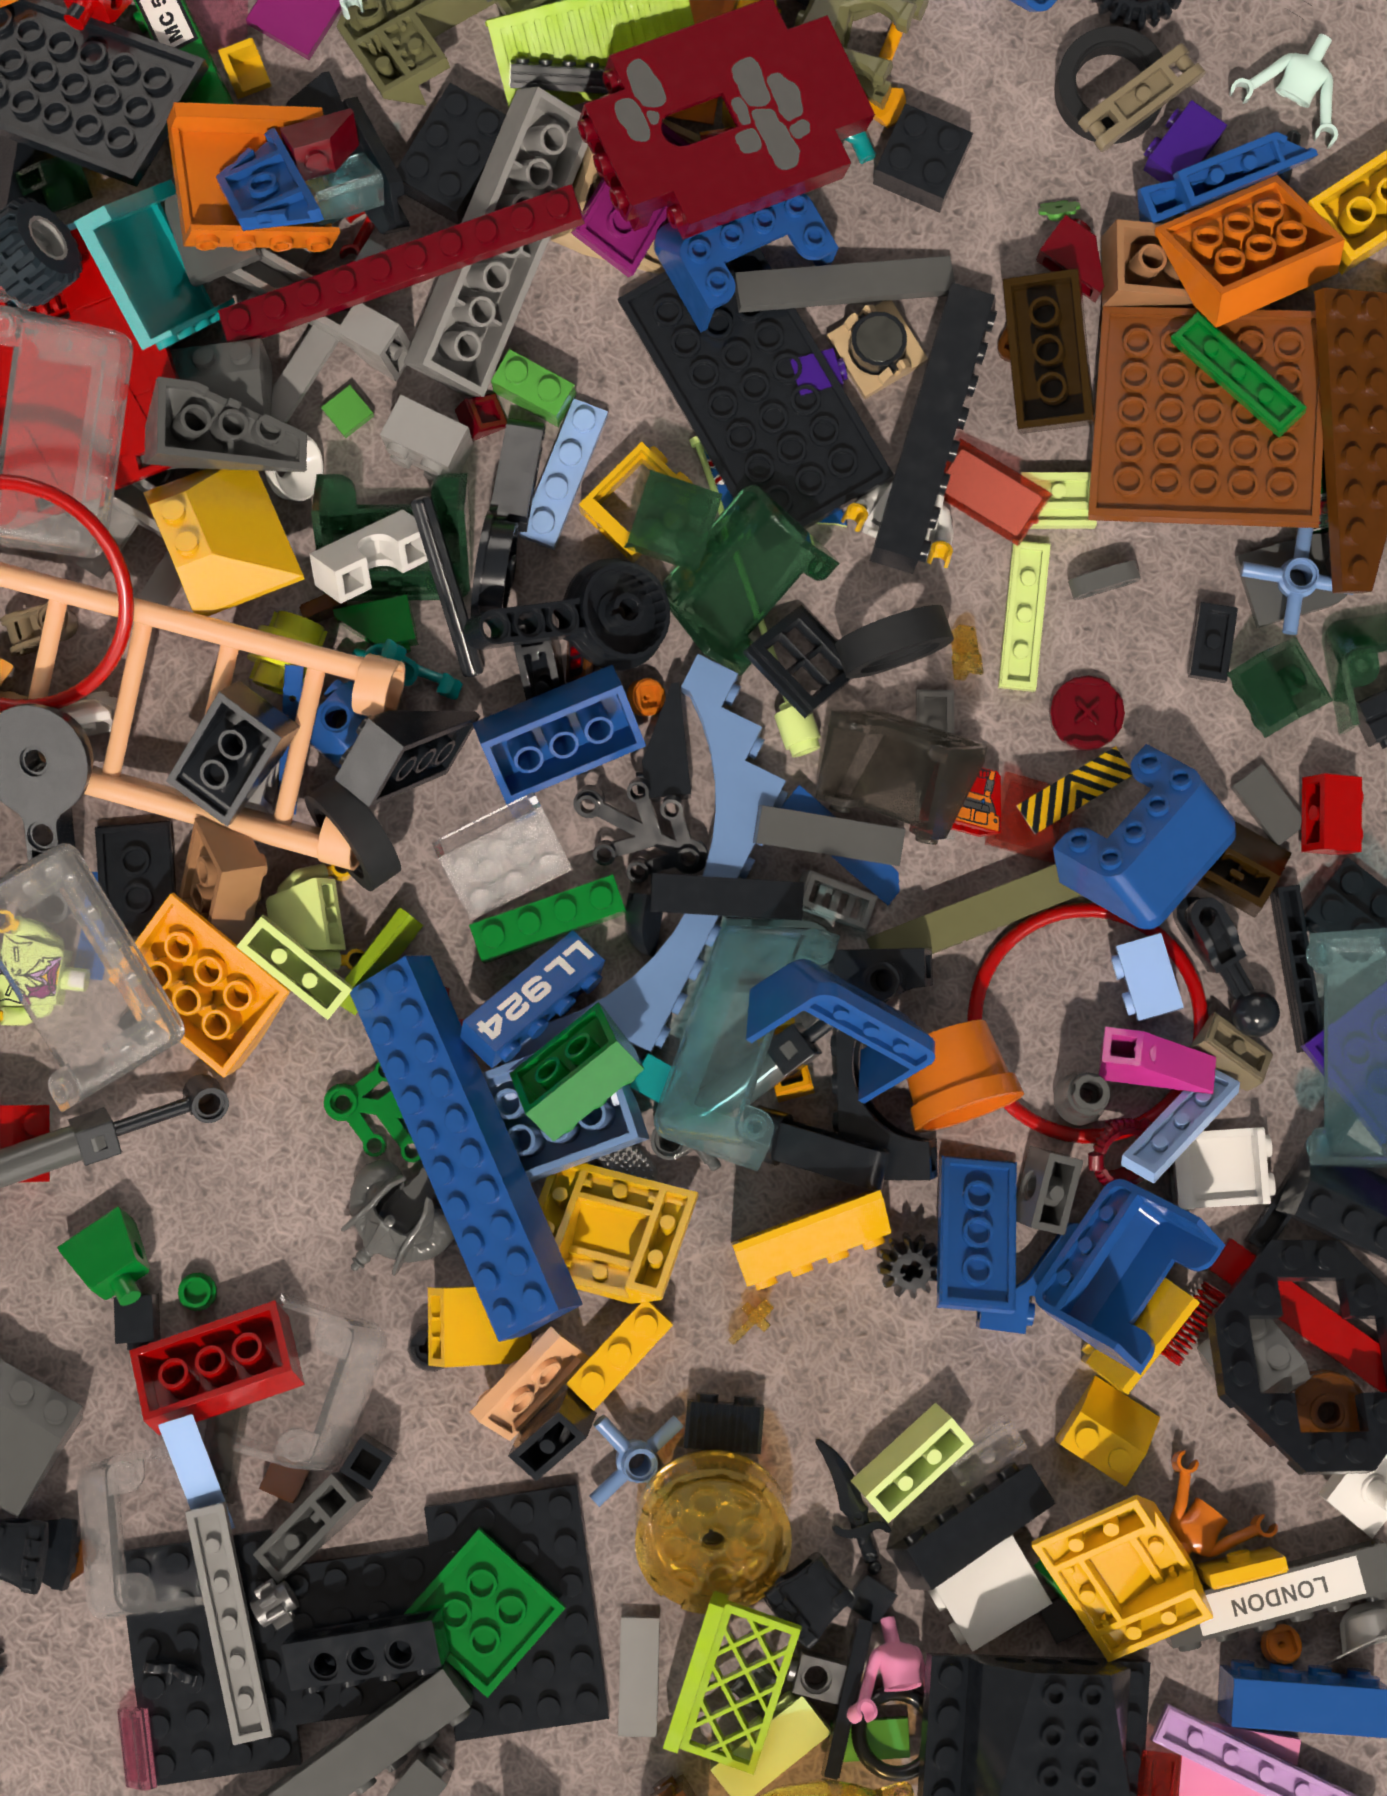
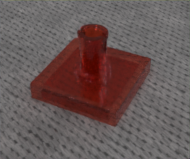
[985,771,1073,864]

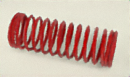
[1160,1281,1226,1366]

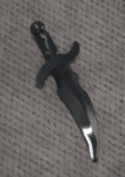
[815,1439,891,1575]

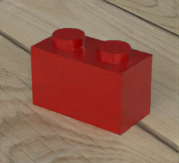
[1301,773,1364,855]

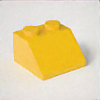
[1055,1376,1160,1487]

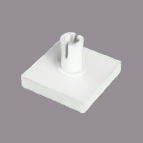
[1318,1455,1387,1539]

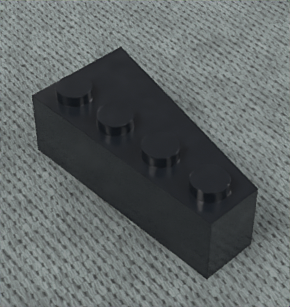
[886,1462,1056,1590]

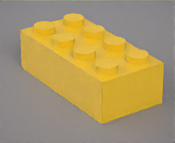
[1308,150,1387,275]

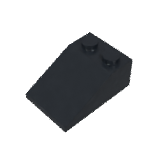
[166,681,300,827]

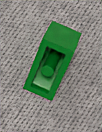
[333,595,419,653]

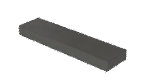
[753,805,906,866]

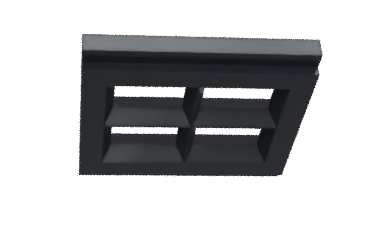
[743,605,852,718]

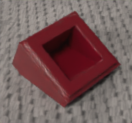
[455,393,507,441]

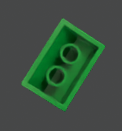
[509,1002,644,1142]

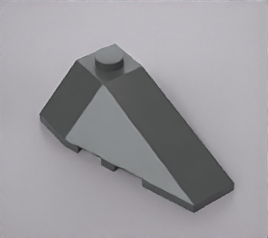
[145,377,307,472]

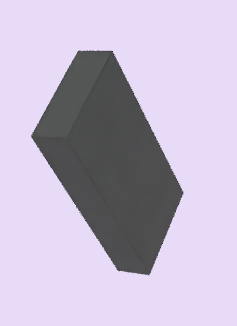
[1230,764,1302,846]

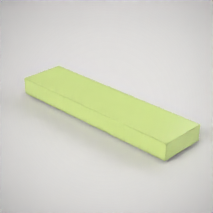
[998,540,1051,692]

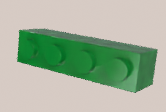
[469,874,626,964]

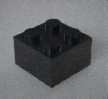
[873,104,973,213]

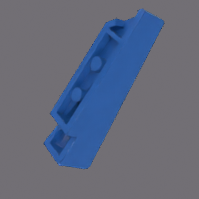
[1137,131,1318,224]

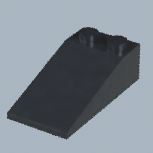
[334,710,480,807]

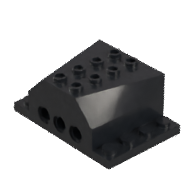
[917,1653,1151,1796]

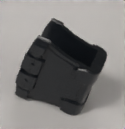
[0,1517,80,1595]
[759,1552,855,1649]

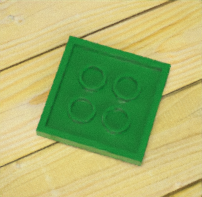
[404,1527,566,1698]

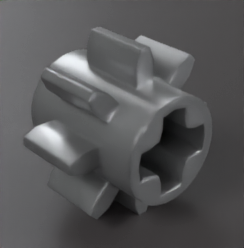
[250,1578,299,1630]

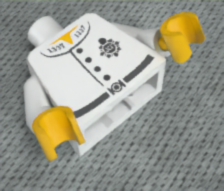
[841,481,954,568]

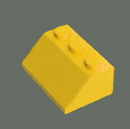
[1081,1278,1200,1395]

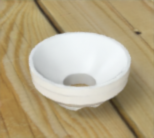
[264,435,324,501]

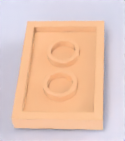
[470,1326,589,1441]

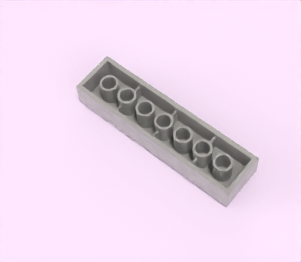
[403,87,588,397]

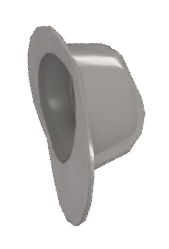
[1324,1600,1387,1666]

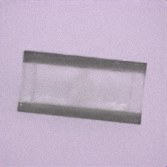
[949,1414,1028,1491]

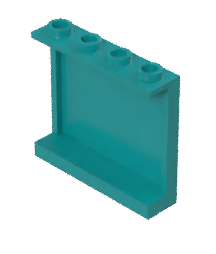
[74,179,235,351]

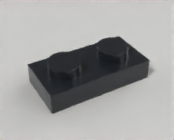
[1188,602,1238,683]

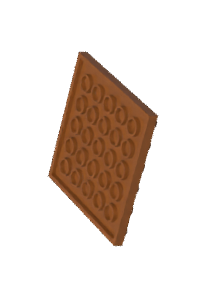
[1088,306,1323,528]

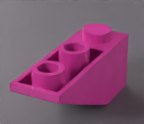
[1098,1027,1216,1094]

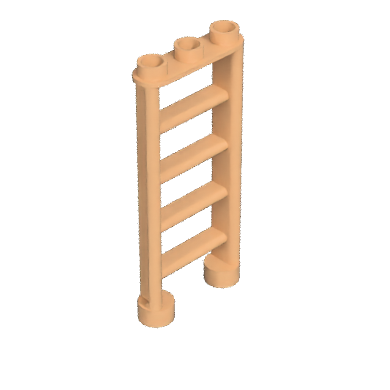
[0,562,405,871]

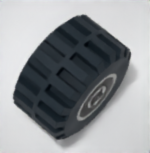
[0,197,83,306]

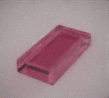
[117,1706,157,1791]

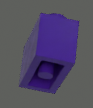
[1143,100,1227,183]

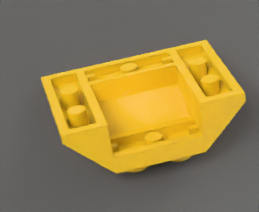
[143,469,304,617]
[538,1163,699,1304]
[1031,1495,1213,1662]

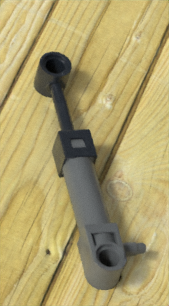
[651,961,906,1171]
[0,1074,229,1189]

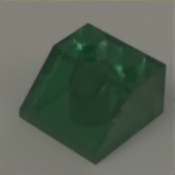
[1227,637,1333,738]

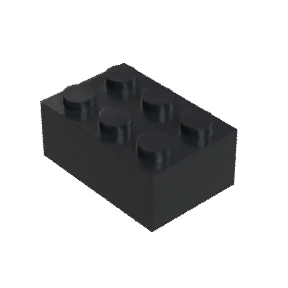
[396,83,506,225]

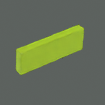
[340,908,424,1015]

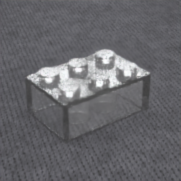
[432,792,573,921]

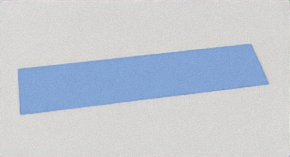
[158,1414,235,1529]

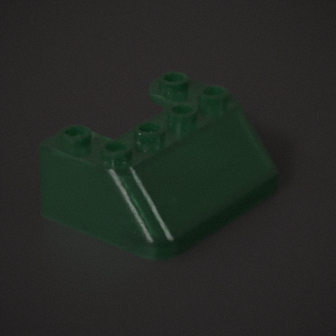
[311,473,471,601]

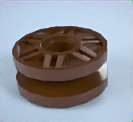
[1291,1369,1363,1432]

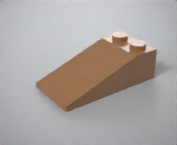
[1101,219,1196,308]

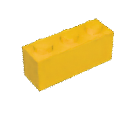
[566,1301,673,1411]

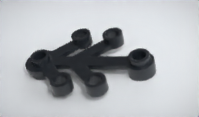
[573,777,708,883]

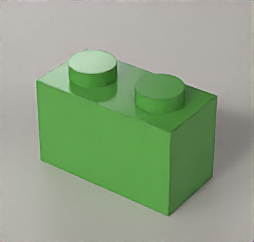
[491,349,576,427]

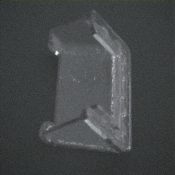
[0,305,133,559]
[0,843,185,1113]

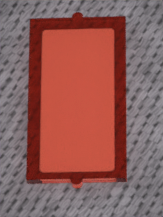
[944,438,1052,546]

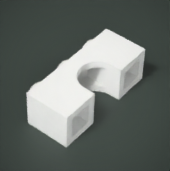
[309,509,428,604]

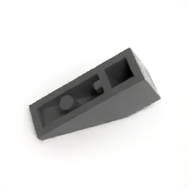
[253,1471,373,1583]

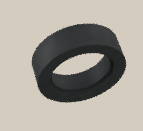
[1054,26,1163,144]
[835,605,954,679]
[305,776,401,891]

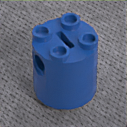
[310,679,368,769]

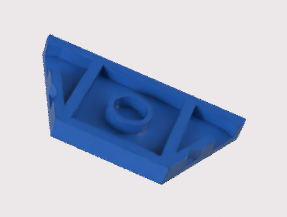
[216,128,324,231]

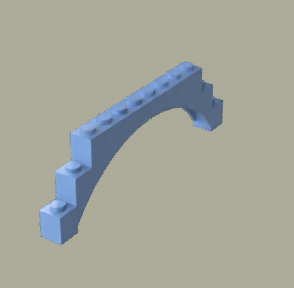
[500,654,789,1064]

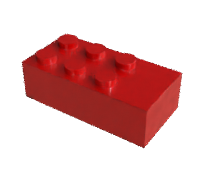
[129,1300,305,1435]

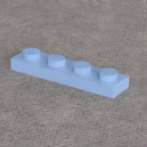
[519,398,608,550]
[1121,1069,1240,1184]

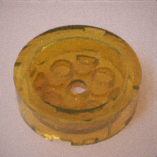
[635,1450,792,1615]

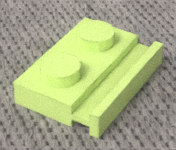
[1020,472,1097,529]

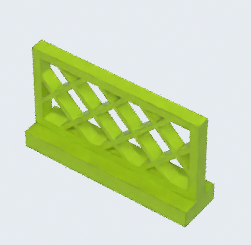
[663,1591,802,1775]

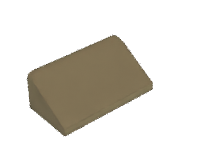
[1190,1012,1273,1091]

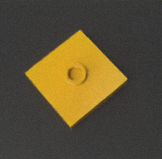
[1195,1546,1289,1590]

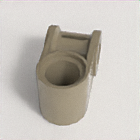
[0,602,78,657]

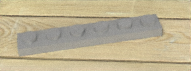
[185,1501,274,1745]

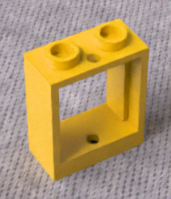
[578,441,695,563]

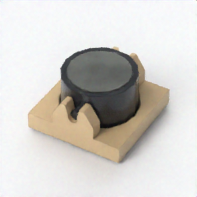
[826,300,928,400]

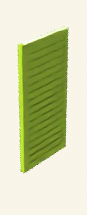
[485,0,694,107]

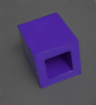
[790,348,848,396]

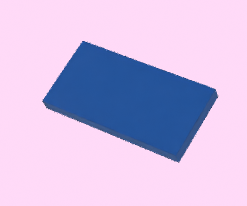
[936,1156,1017,1314]

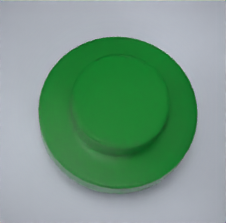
[178,1272,217,1311]

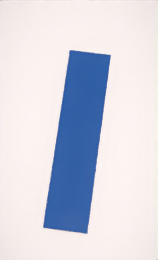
[780,785,900,906]

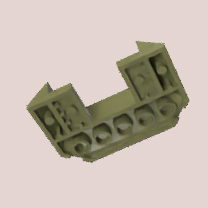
[336,0,560,106]

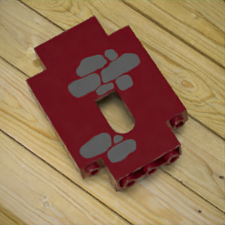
[577,0,875,240]

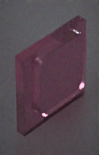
[185,0,248,54]

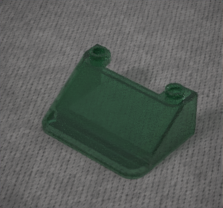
[662,485,840,676]

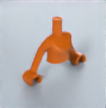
[1169,1450,1278,1558]

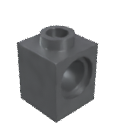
[786,1648,847,1705]

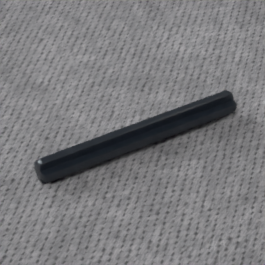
[411,496,484,677]

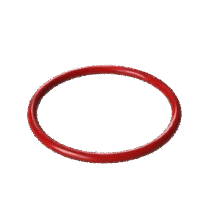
[0,474,134,713]
[967,902,1209,1144]

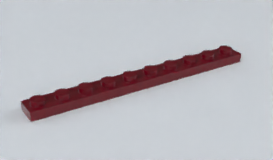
[218,184,585,342]

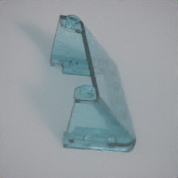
[654,925,840,1171]
[1306,928,1387,1168]

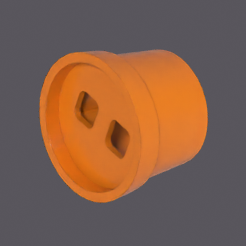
[907,1020,1025,1132]

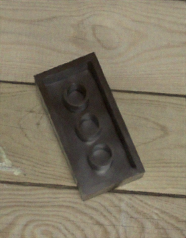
[1002,268,1095,434]

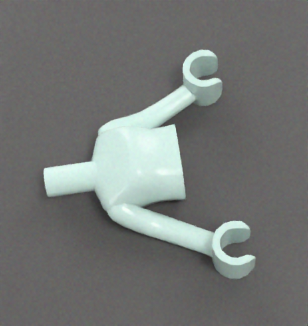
[1229,34,1338,149]

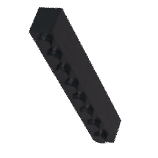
[869,282,997,574]

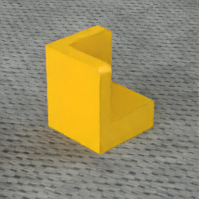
[218,38,272,99]

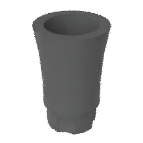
[1054,1072,1110,1125]

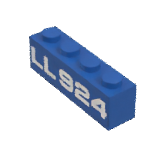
[460,930,605,1068]

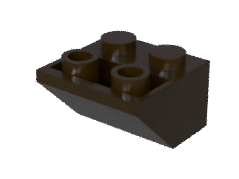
[1196,821,1292,918]

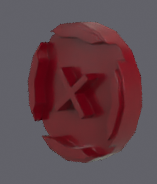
[1049,675,1125,751]

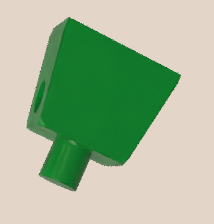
[57,1206,150,1306]

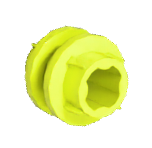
[247,611,328,699]

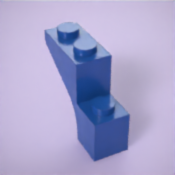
[976,1223,1079,1334]

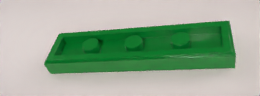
[1171,311,1307,438]

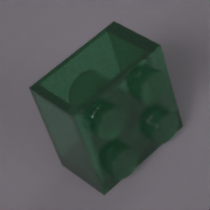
[624,470,723,572]

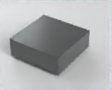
[730,1658,784,1715]

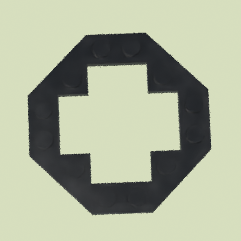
[1207,1240,1387,1475]

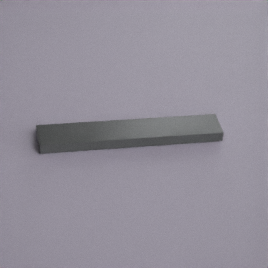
[733,256,955,313]

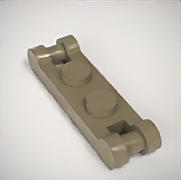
[1078,43,1206,152]

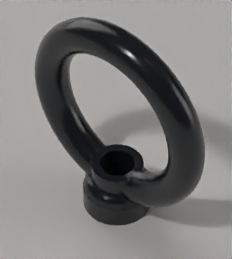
[851,1686,924,1782]

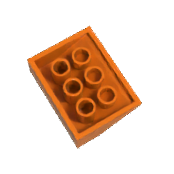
[1155,175,1345,328]

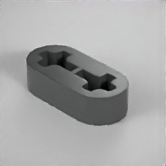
[1068,560,1141,600]

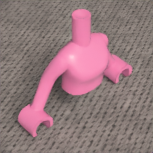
[847,1616,926,1724]

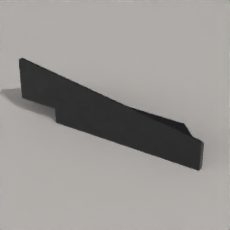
[286,71,410,235]

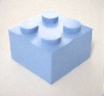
[1111,933,1184,1022]

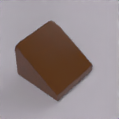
[259,1450,313,1504]

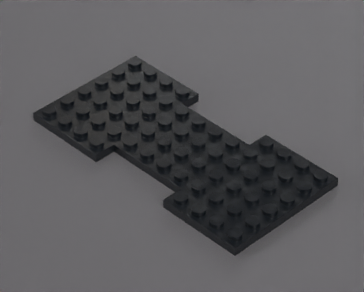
[118,1484,610,1787]

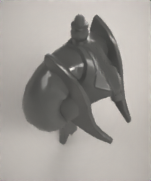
[341,1159,454,1276]

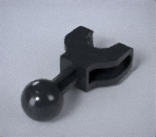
[1173,897,1280,1037]

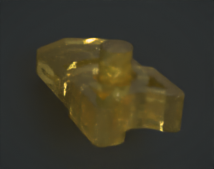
[951,624,984,681]
[728,1298,774,1345]

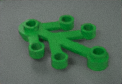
[324,1062,421,1162]

